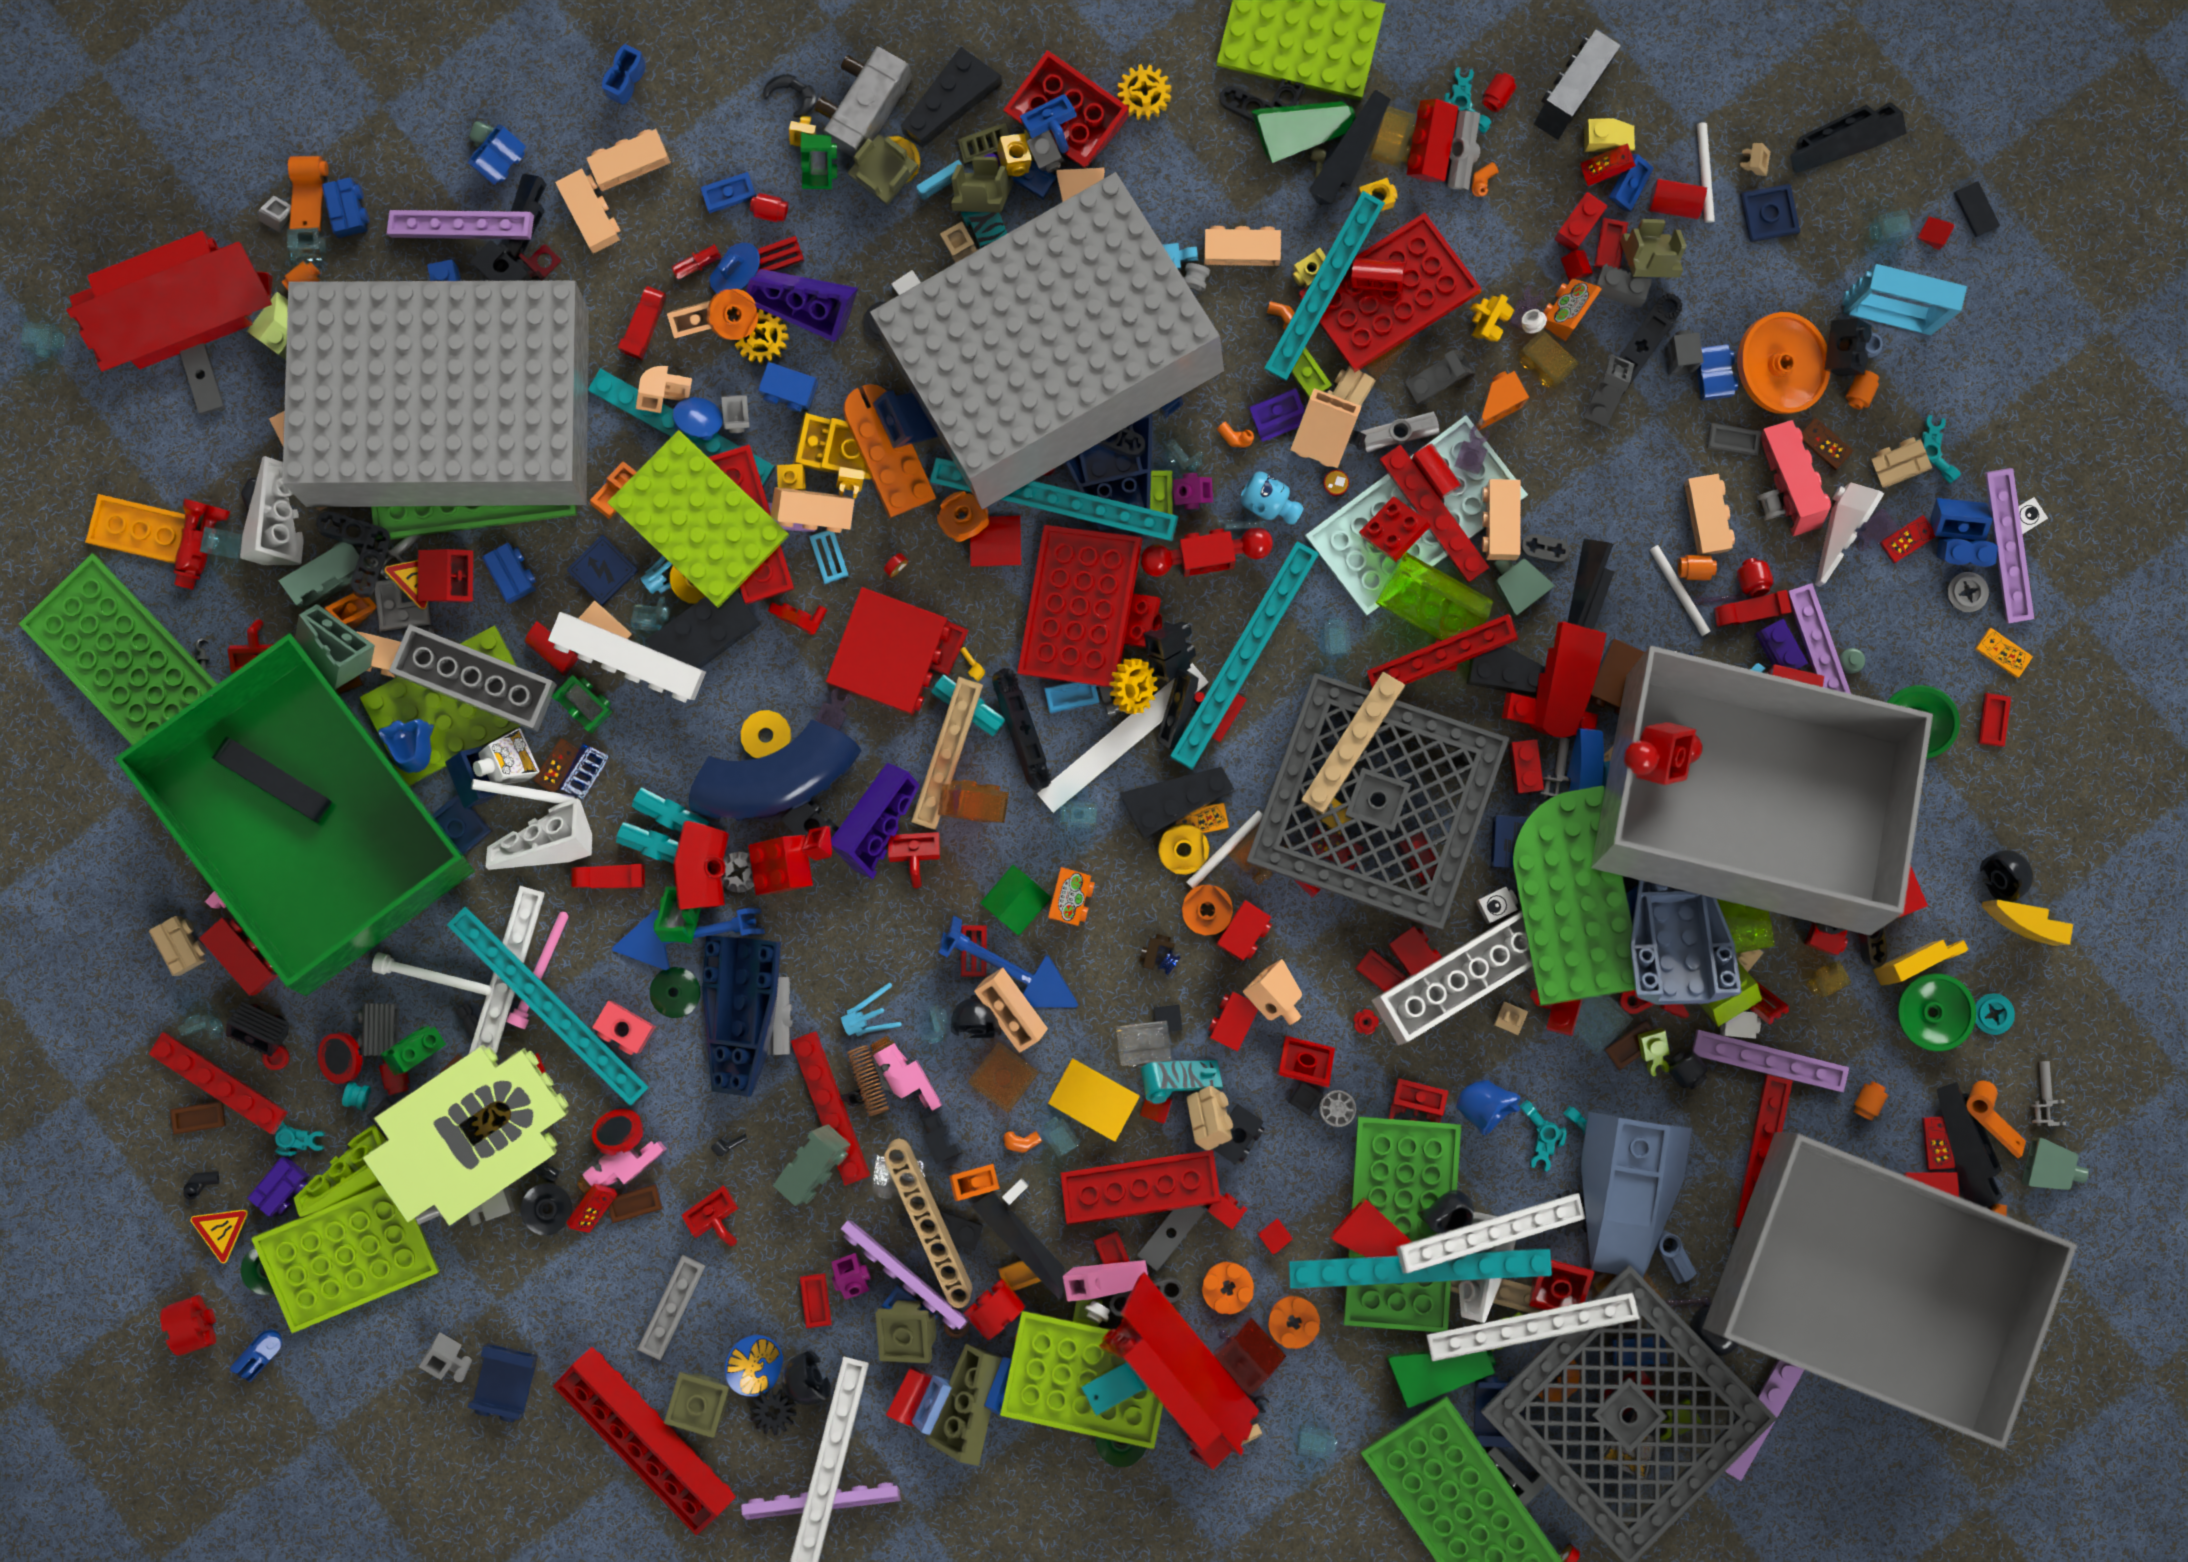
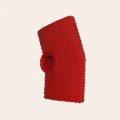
[673,821,729,910]

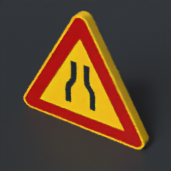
[384,560,428,610]
[191,1210,248,1263]

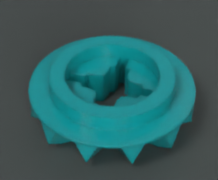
[1975,994,2015,1035]

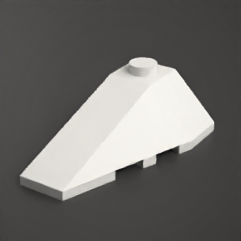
[240,456,304,565]
[1815,482,1884,587]
[486,798,592,870]
[1459,1212,1516,1323]

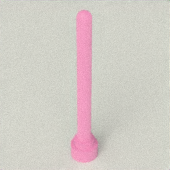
[506,912,568,1029]

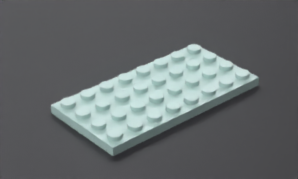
[1305,415,1528,616]

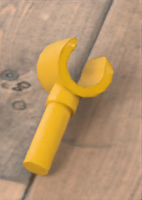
[960,647,985,682]

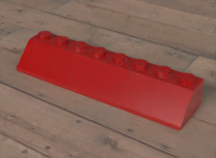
[553,1347,736,1536]

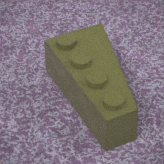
[924,1344,1002,1466]

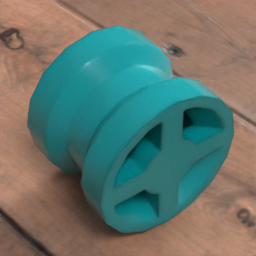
[342,1081,371,1111]

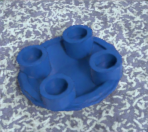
[673,397,723,441]

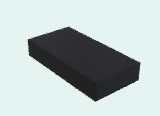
[1954,181,2000,238]

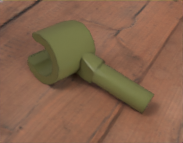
[1310,147,1326,179]

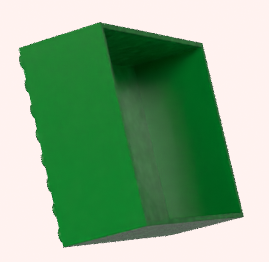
[114,633,475,997]

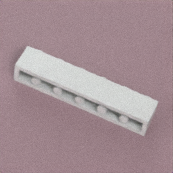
[548,612,706,703]

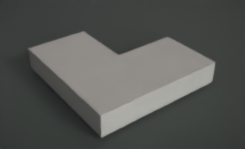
[375,579,431,632]

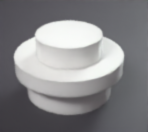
[1522,309,1547,333]
[1085,1301,1110,1324]

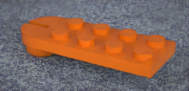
[843,384,936,519]

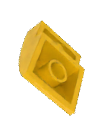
[793,413,871,480]
[1981,900,2073,946]
[1048,1058,1140,1141]

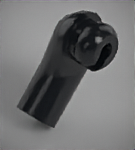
[241,478,257,512]
[183,1171,219,1200]

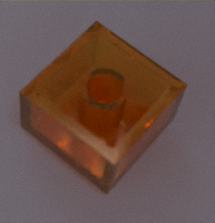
[938,780,1009,823]

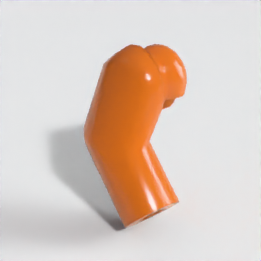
[1471,162,1499,197]
[1267,301,1295,330]
[1216,422,1254,447]
[1003,1131,1043,1153]

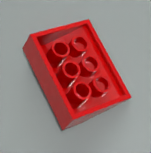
[1003,50,1129,169]

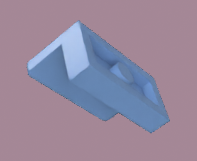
[912,1375,952,1435]

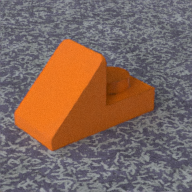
[949,1164,1000,1201]

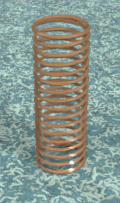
[846,1045,890,1117]

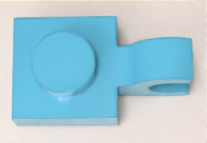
[1163,243,1198,270]

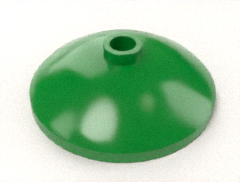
[1886,685,1960,759]
[1897,974,1976,1051]

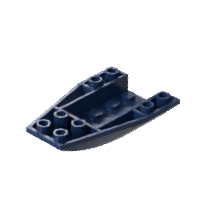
[1066,413,1153,532]
[702,936,782,1097]

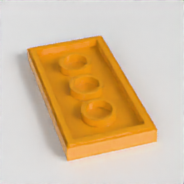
[85,494,185,564]

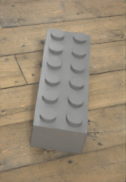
[389,624,557,732]

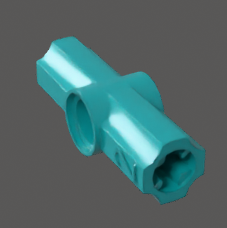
[931,675,1005,737]
[631,787,710,832]
[616,822,679,864]

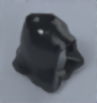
[1417,1190,1474,1234]

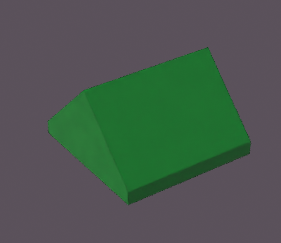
[980,865,1052,936]

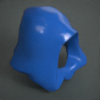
[378,719,434,773]
[1456,1080,1520,1136]

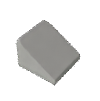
[259,196,291,233]

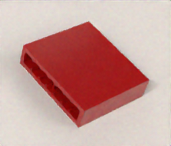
[826,587,951,716]

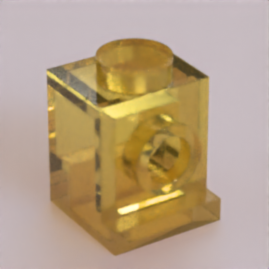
[1807,960,1852,997]

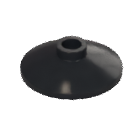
[520,1183,573,1235]

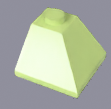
[247,292,288,360]

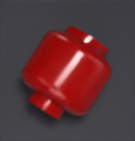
[1736,558,1774,598]

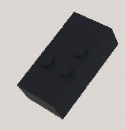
[645,591,761,669]

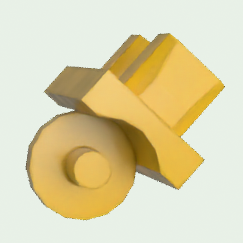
[1470,294,1515,342]

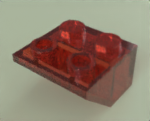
[1213,1317,1286,1395]

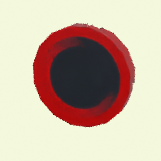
[317,1032,363,1084]
[591,1108,643,1155]

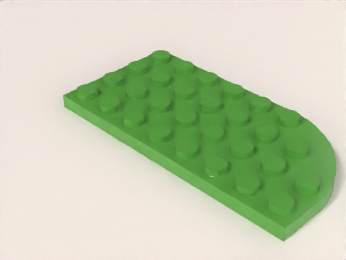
[1513,786,1635,1006]

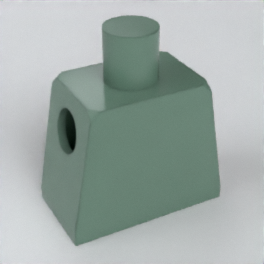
[1493,559,1554,619]
[2021,1137,2089,1190]

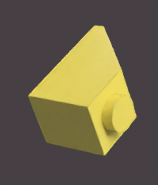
[1584,118,1635,152]

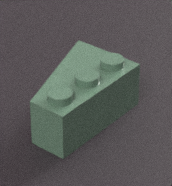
[278,541,371,610]
[295,604,375,689]
[773,1124,851,1206]

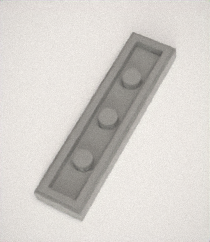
[637,1255,706,1361]

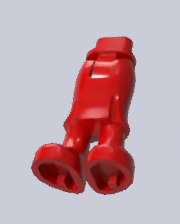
[173,498,231,590]

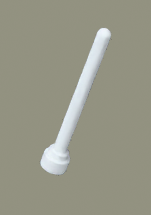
[372,952,492,995]

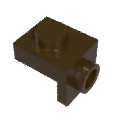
[1139,934,1175,970]

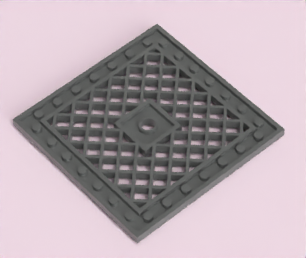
[1247,673,1509,931]
[1480,1265,1777,1562]

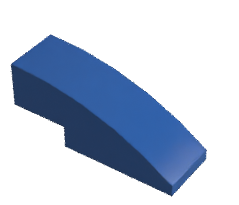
[1567,728,1604,792]

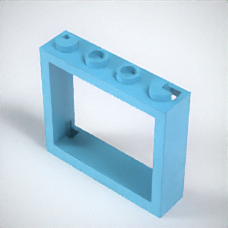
[1842,264,1967,335]

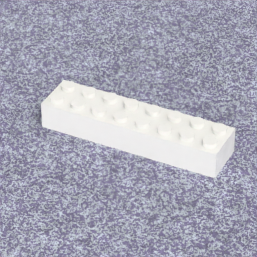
[1372,911,1532,1045]

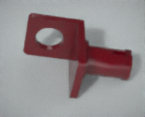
[518,244,561,280]

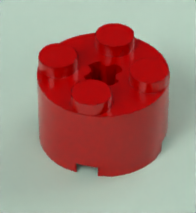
[963,1278,1026,1340]
[160,1295,216,1356]

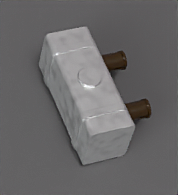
[814,46,913,157]

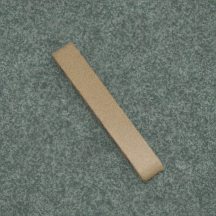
[884,1139,973,1308]

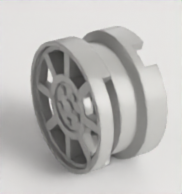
[1319,1090,1356,1127]

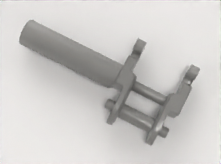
[369,535,423,580]
[1540,738,1571,799]
[2031,1061,2066,1126]

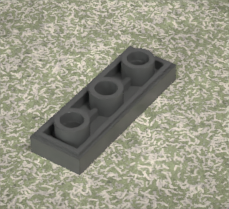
[180,343,226,416]
[1137,1206,1206,1271]

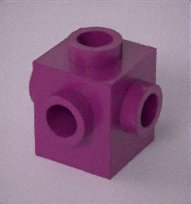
[1172,473,1213,510]
[831,1253,871,1300]

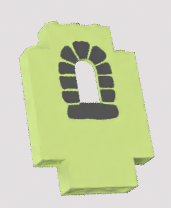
[363,1044,569,1226]

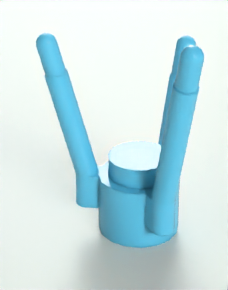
[640,555,672,594]
[841,983,902,1037]

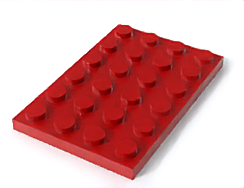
[1299,213,1482,373]
[1017,525,1143,688]

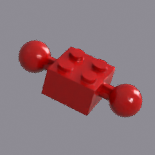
[1140,527,1273,577]
[1624,722,1703,785]

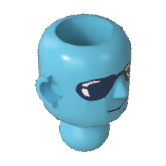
[1240,471,1304,525]

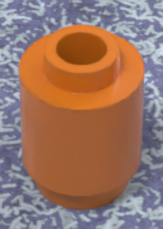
[281,261,321,290]
[1845,370,1879,410]
[1678,555,1717,581]
[1853,1081,1888,1121]

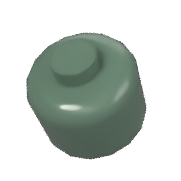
[469,121,494,148]
[1838,648,1865,674]

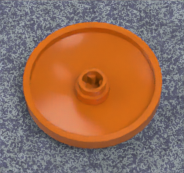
[1737,312,1830,414]

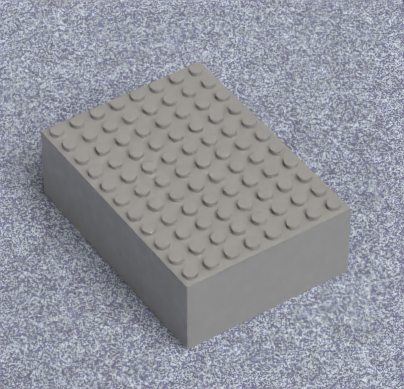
[870,172,1224,510]
[282,280,589,507]
[1591,646,1933,935]
[1703,1132,2077,1450]

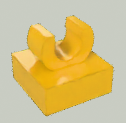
[789,116,816,147]
[836,467,865,499]

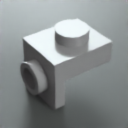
[1027,130,1065,173]
[721,395,750,433]

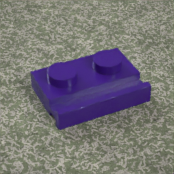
[1248,388,1305,442]

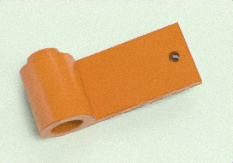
[288,156,329,232]
[1966,1081,2026,1159]

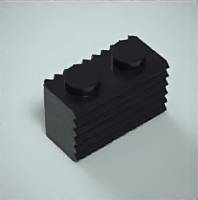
[226,1001,289,1057]

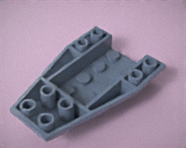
[1630,880,1741,1005]
[1580,1112,1692,1278]

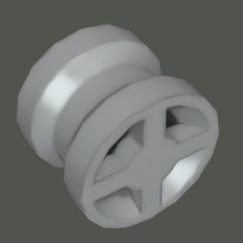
[1184,263,1210,291]

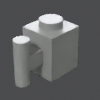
[467,1187,515,1226]
[419,1332,472,1382]

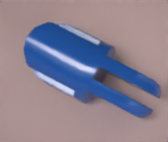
[229,1329,282,1383]

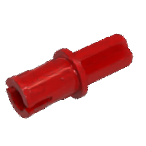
[671,244,722,279]

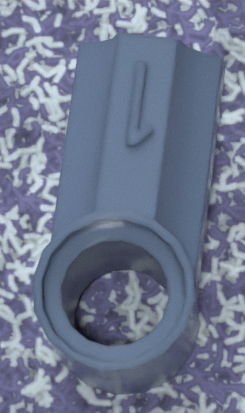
[1655,1231,1697,1284]

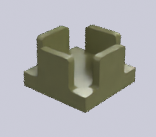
[848,134,918,206]
[951,157,1014,213]
[1620,219,1686,278]
[875,1300,937,1363]
[664,1371,730,1438]

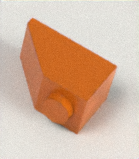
[324,589,377,630]

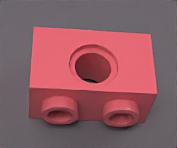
[592,1001,656,1055]

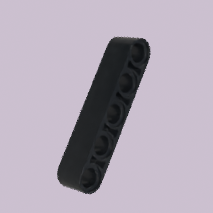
[211,736,333,823]

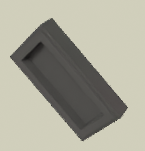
[1707,423,1762,457]

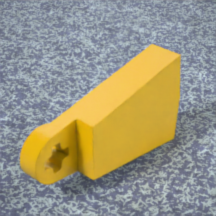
[1873,940,1969,985]

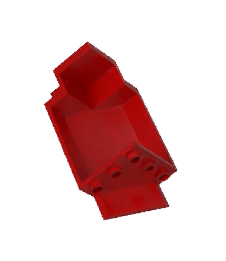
[66,230,272,372]
[1099,1272,1259,1470]

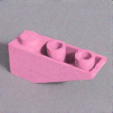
[1063,1260,1148,1301]

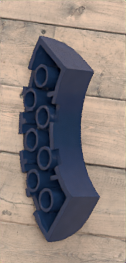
[689,719,862,821]

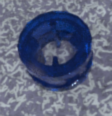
[1158,950,1181,975]

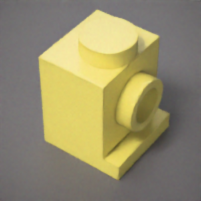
[1292,248,1326,288]

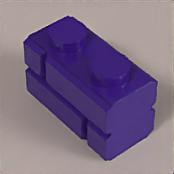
[1755,619,1808,669]
[247,1156,310,1217]

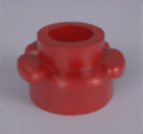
[1353,1009,1379,1035]

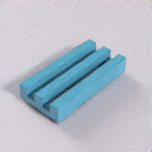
[916,159,964,200]
[809,530,849,584]

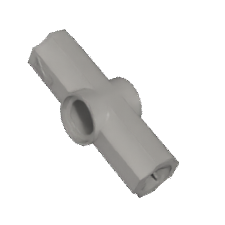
[1447,111,1480,190]
[1360,412,1440,453]
[768,977,793,1055]

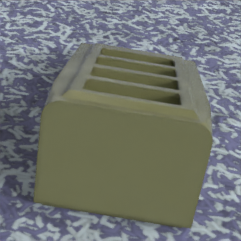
[958,123,1009,164]

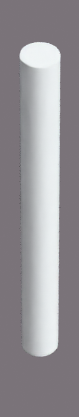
[1697,123,1715,223]
[1649,545,1710,636]
[471,779,575,804]
[1186,811,1263,889]

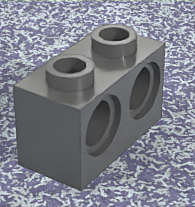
[1664,330,1704,376]

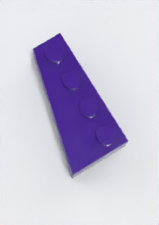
[746,269,858,342]
[831,762,920,879]

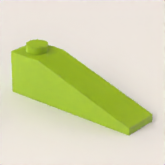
[294,1124,386,1217]

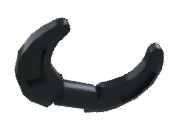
[763,74,816,118]

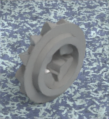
[1947,572,1989,612]
[722,852,754,893]

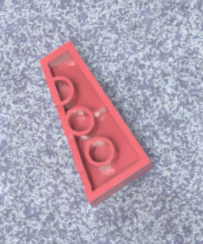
[1761,420,1831,536]

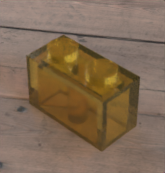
[1370,106,1416,168]
[1518,329,1579,389]

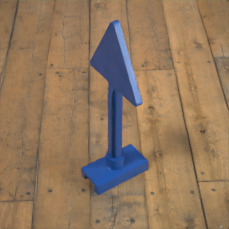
[612,908,765,970]
[938,915,1078,1007]

